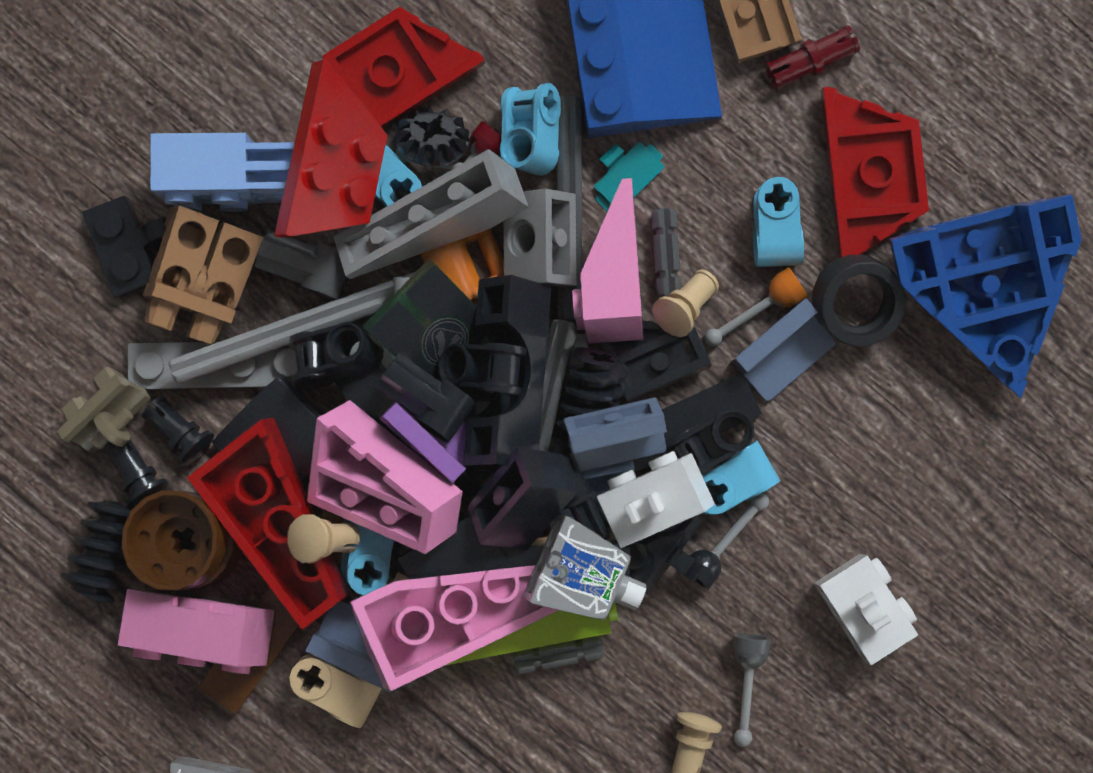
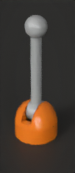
[704,267,808,347]

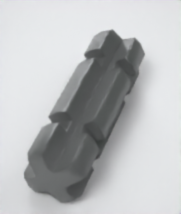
[651,208,681,298]
[513,635,604,674]

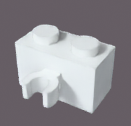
[597,451,715,549]
[813,554,918,665]

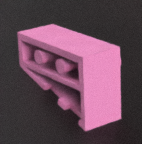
[307,400,463,554]
[118,589,275,674]

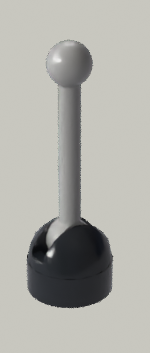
[689,493,769,590]

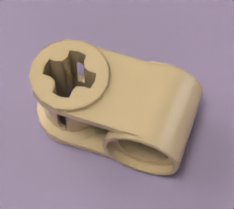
[289,653,382,728]

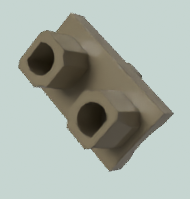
[57,367,151,454]

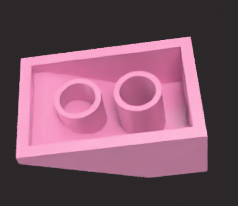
[572,178,643,344]

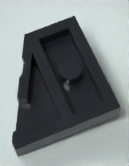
[599,321,712,404]

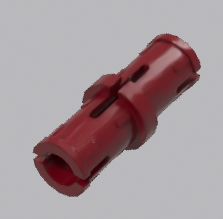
[765,25,860,90]

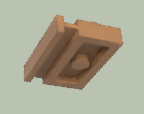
[716,0,802,64]

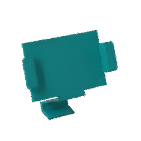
[593,141,665,211]

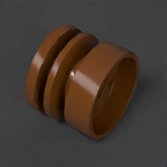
[122,490,242,590]

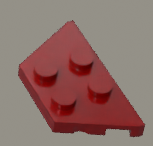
[323,7,485,129]
[274,60,388,238]
[820,87,929,258]

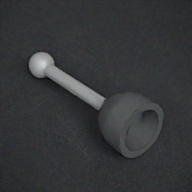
[732,633,771,747]

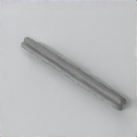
[169,269,427,384]

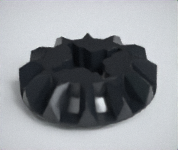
[396,106,469,166]

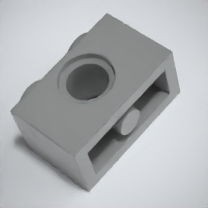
[503,188,577,288]

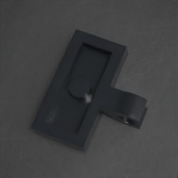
[82,195,166,299]
[625,515,705,595]

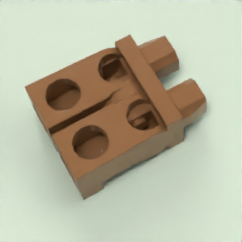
[143,205,263,345]

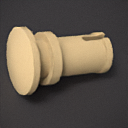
[652,269,719,337]
[288,515,360,563]
[670,712,722,773]

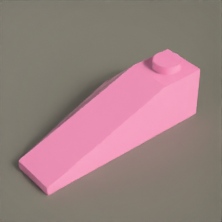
[350,565,558,691]

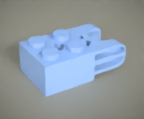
[150,133,294,212]

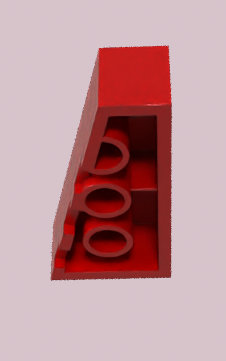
[187,418,350,630]

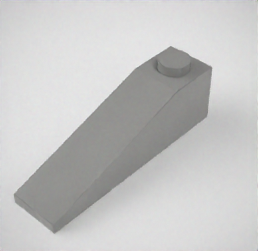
[334,149,528,279]

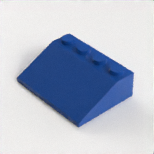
[565,0,722,139]

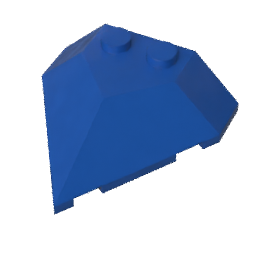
[889,194,1082,398]

